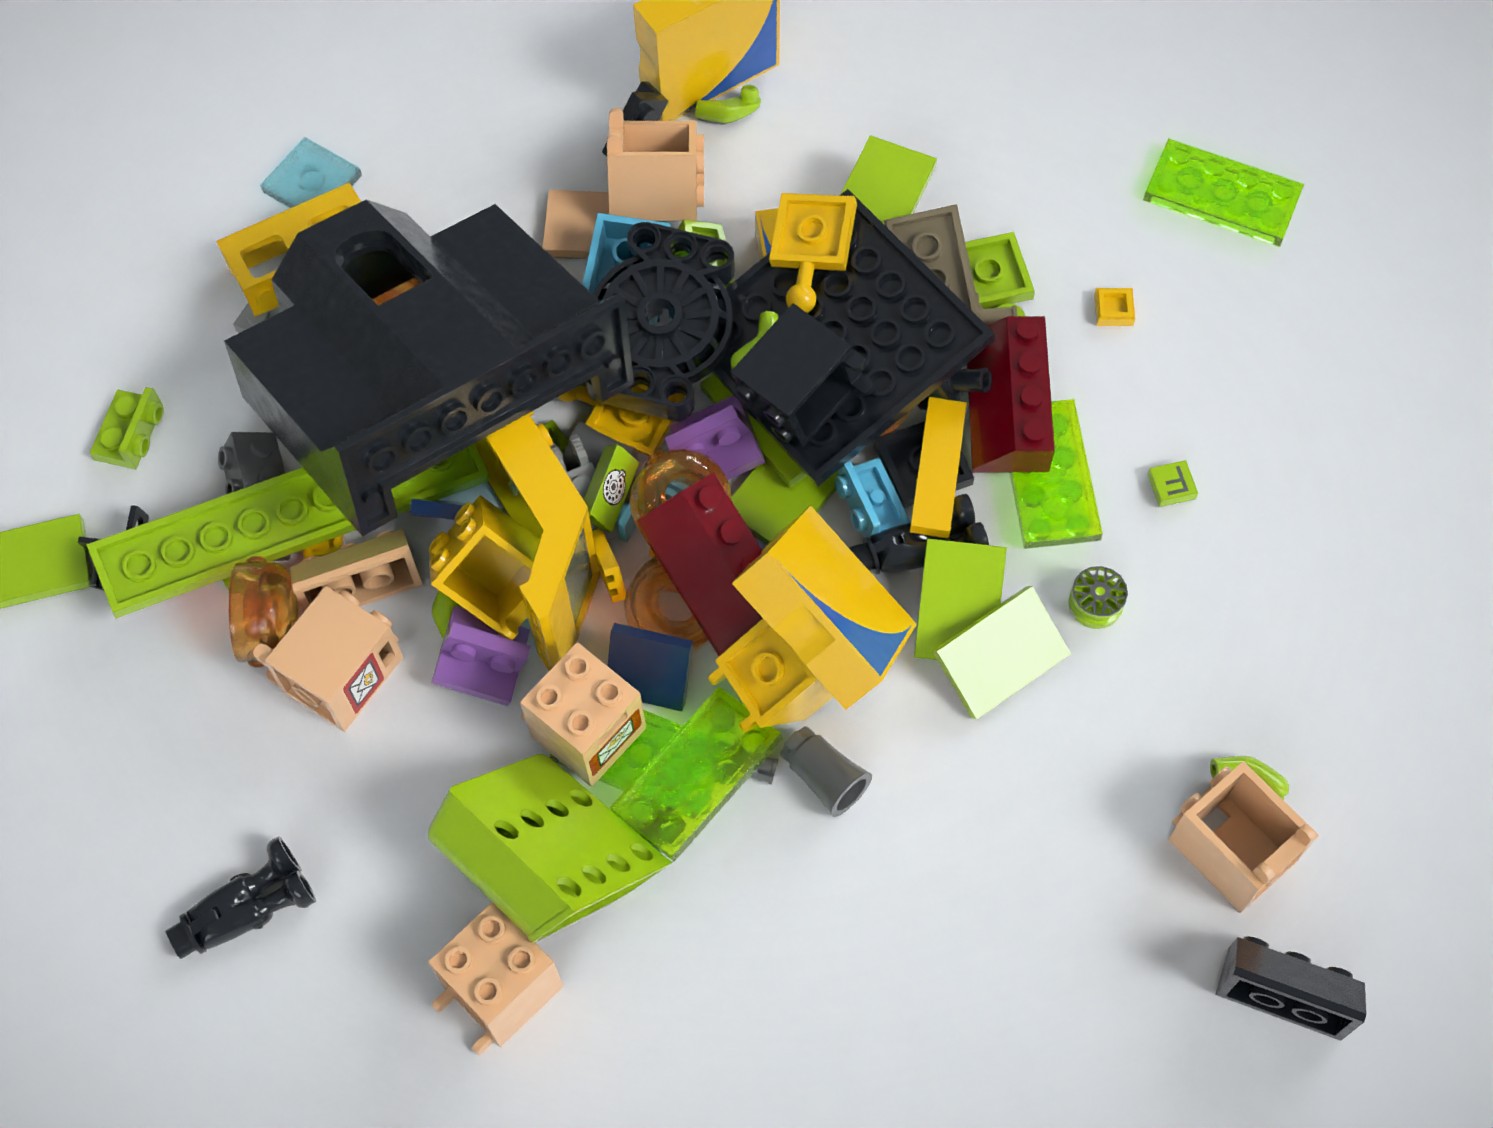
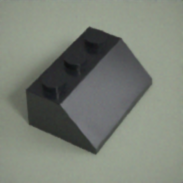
[1215,936,1367,1041]

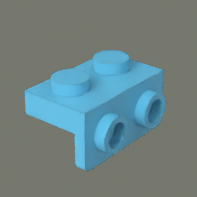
[835,458,911,537]

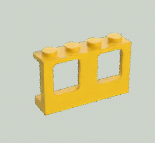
[216,183,362,317]

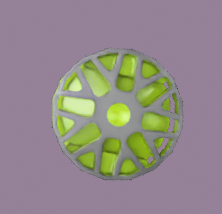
[1068,566,1128,629]

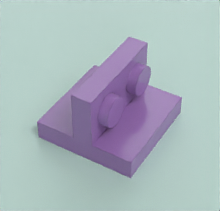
[665,395,766,483]
[431,606,531,706]

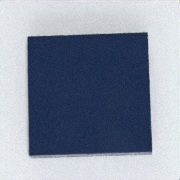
[410,499,505,520]
[607,623,693,712]

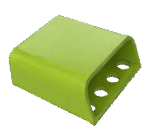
[428,754,673,943]

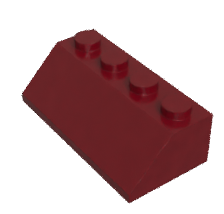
[967,316,1055,473]
[635,472,763,656]

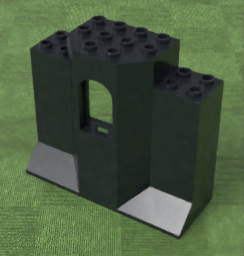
[224,199,634,537]

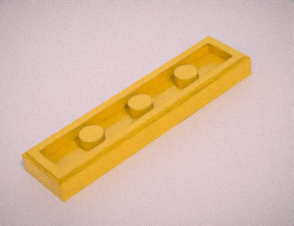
[910,397,967,538]

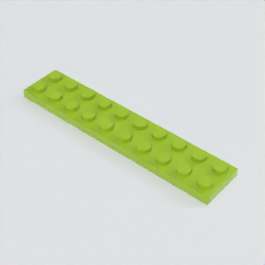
[86,444,489,619]

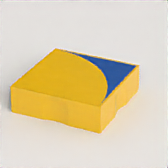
[633,0,780,121]
[732,505,917,710]

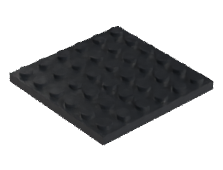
[712,189,996,487]

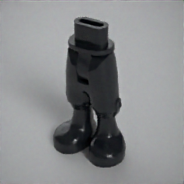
[848,494,989,575]
[165,836,316,959]

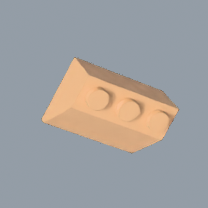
[289,529,423,611]

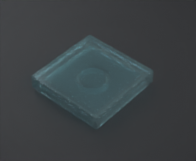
[260,137,362,208]

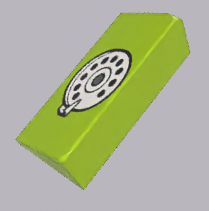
[584,444,639,533]

